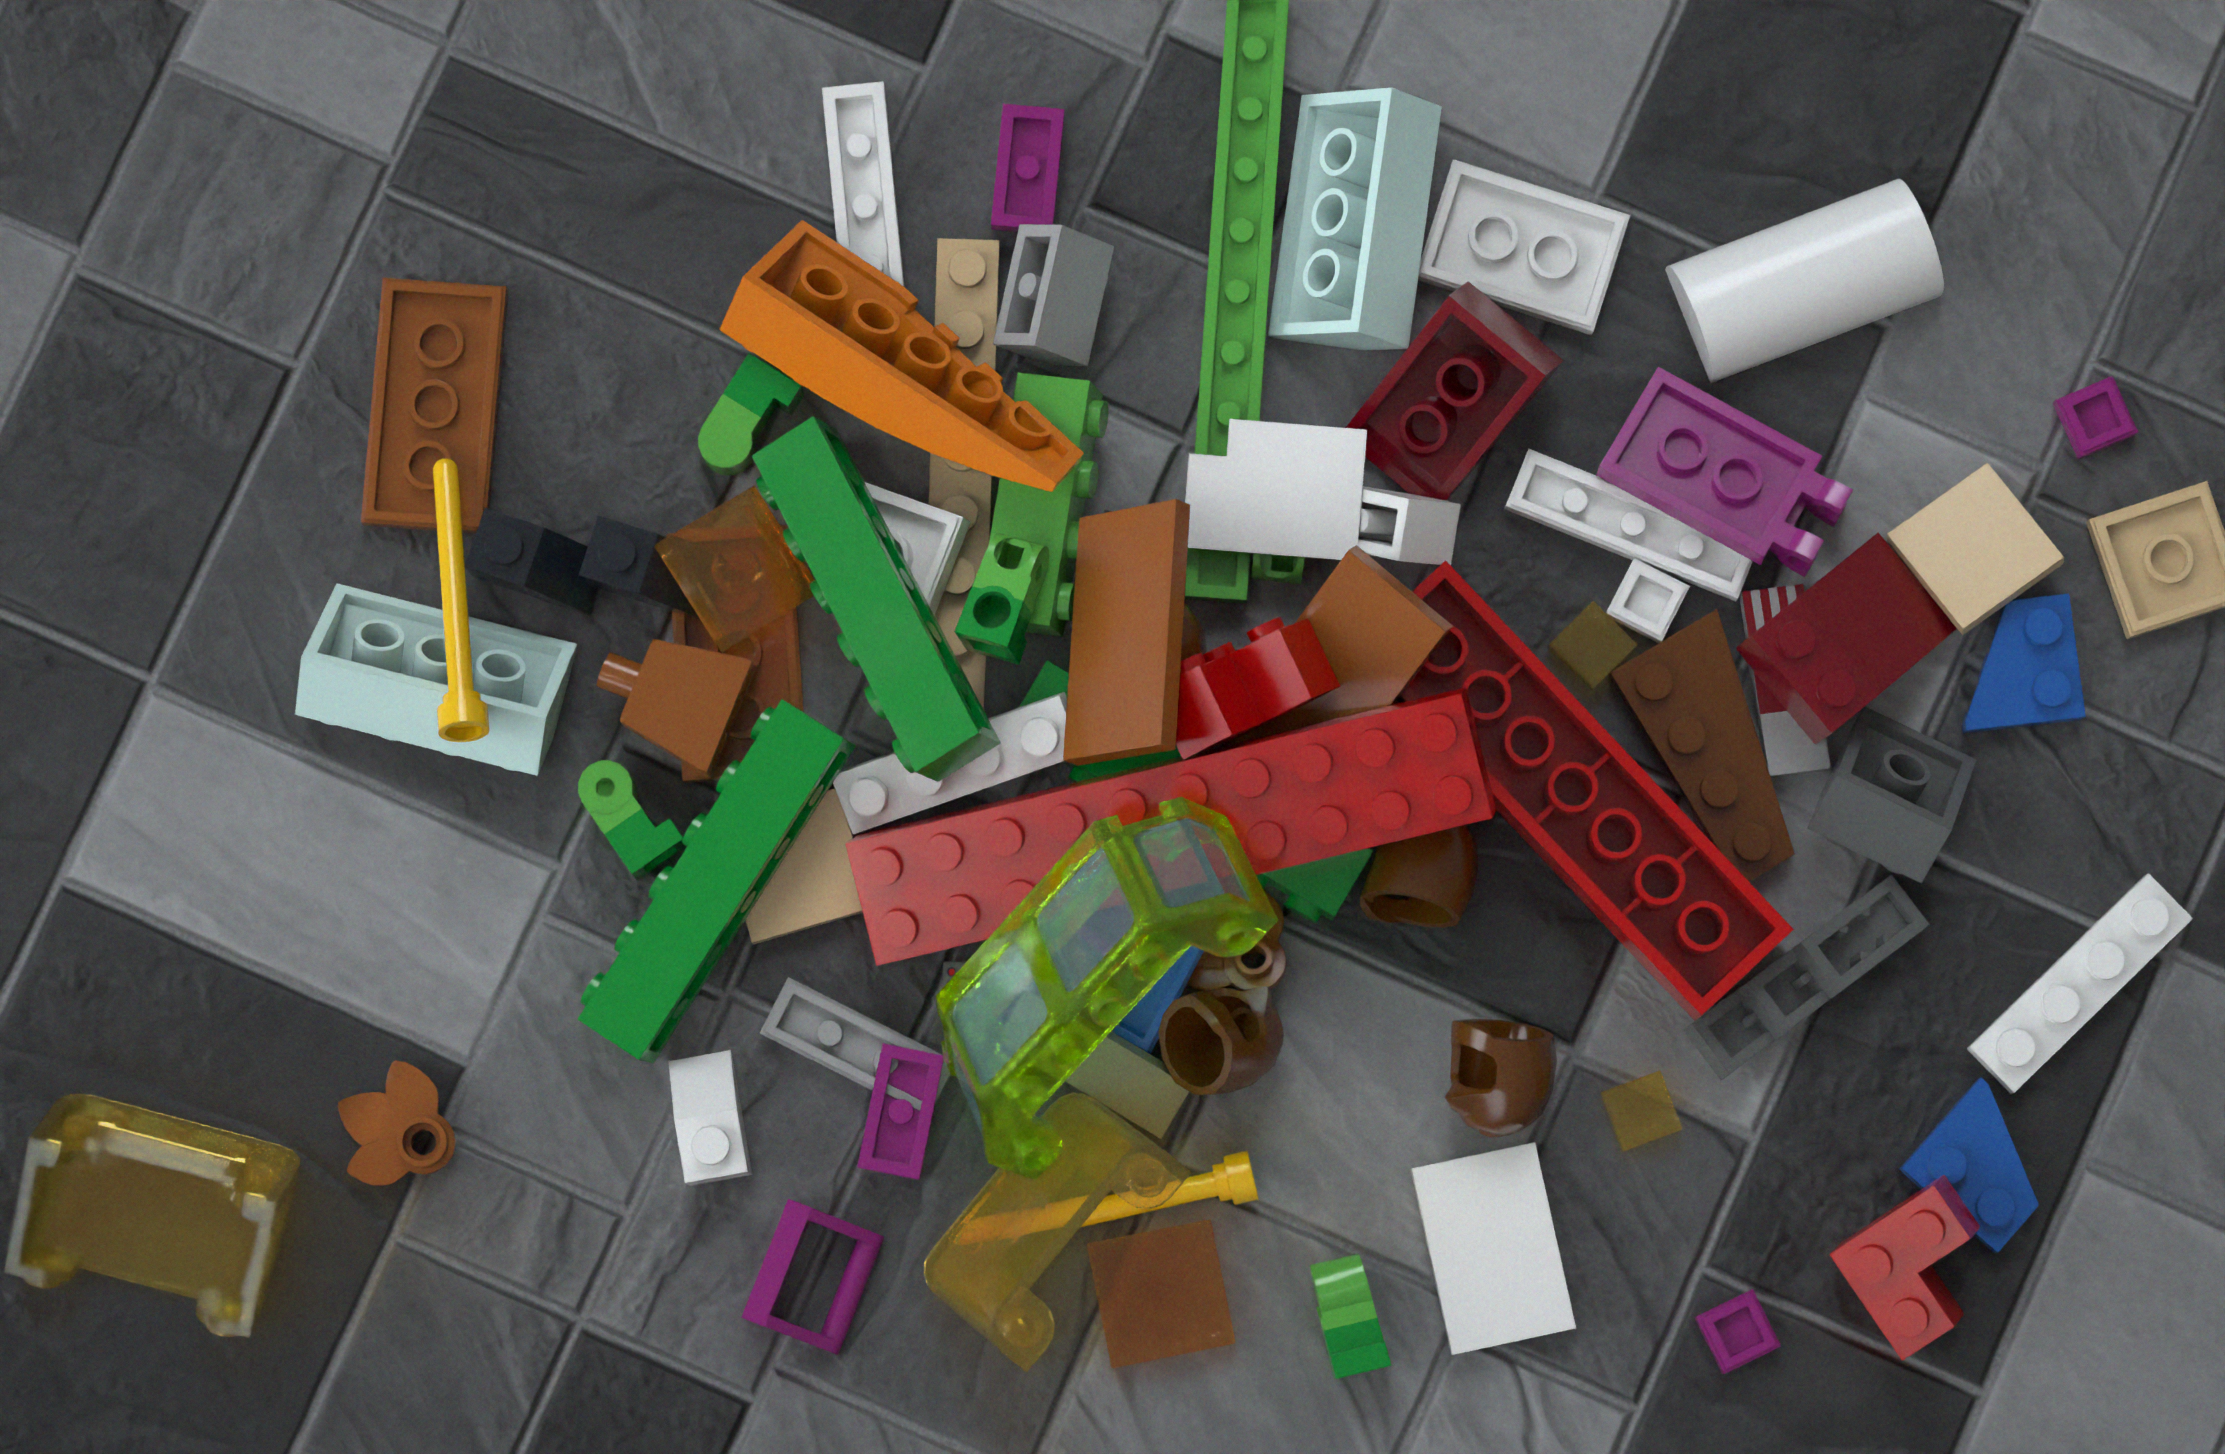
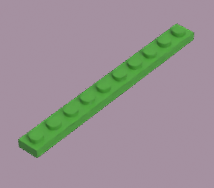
[1185,0,1289,604]

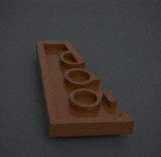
[1608,609,1795,882]

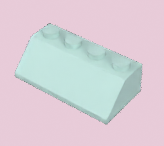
[1268,87,1442,351]
[295,584,577,776]

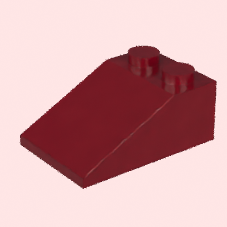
[1345,281,1564,501]
[1735,532,1957,745]

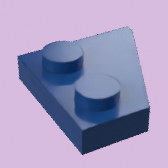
[1962,594,2086,733]
[1899,1078,2039,1253]

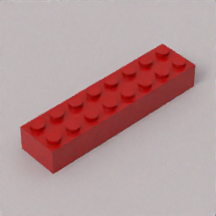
[1396,560,1794,1021]

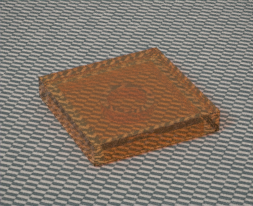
[654,485,814,653]
[1087,1219,1236,1369]

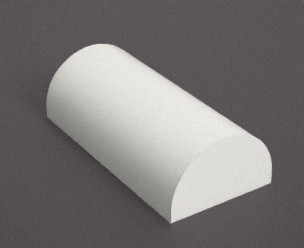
[1665,179,1944,383]

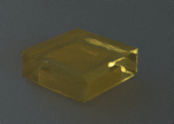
[1548,601,1638,691]
[1600,1070,1682,1152]

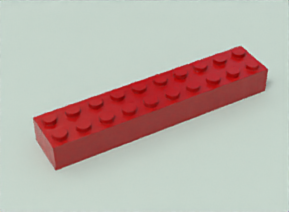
[845,687,1497,966]

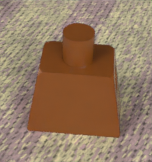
[596,639,756,778]

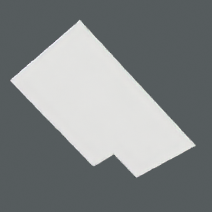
[1185,419,1367,560]

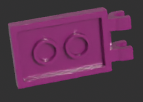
[1596,367,1853,577]

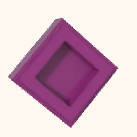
[2052,376,2138,460]
[1694,1289,1781,1374]

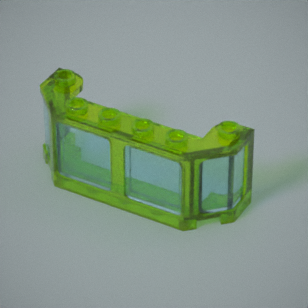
[935,797,1278,1181]

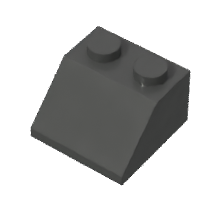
[1808,706,1976,883]

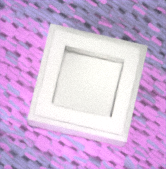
[1604,558,1690,643]

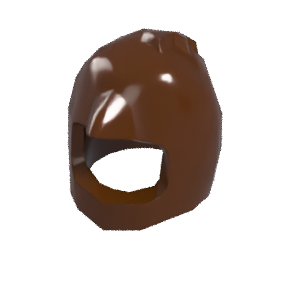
[1360,825,1478,928]
[1158,986,1284,1095]
[1445,1019,1557,1138]

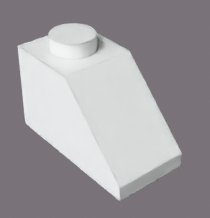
[1358,486,1461,565]
[668,1050,753,1186]

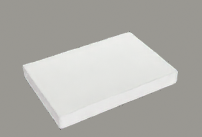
[1418,159,1630,335]
[1411,1142,1576,1355]

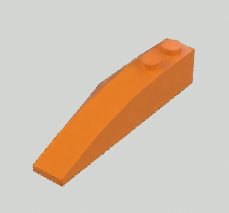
[719,220,1084,492]

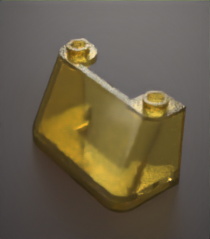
[923,1093,1191,1373]
[4,1094,301,1338]

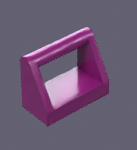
[741,1199,885,1355]

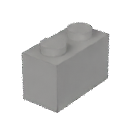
[993,224,1114,366]

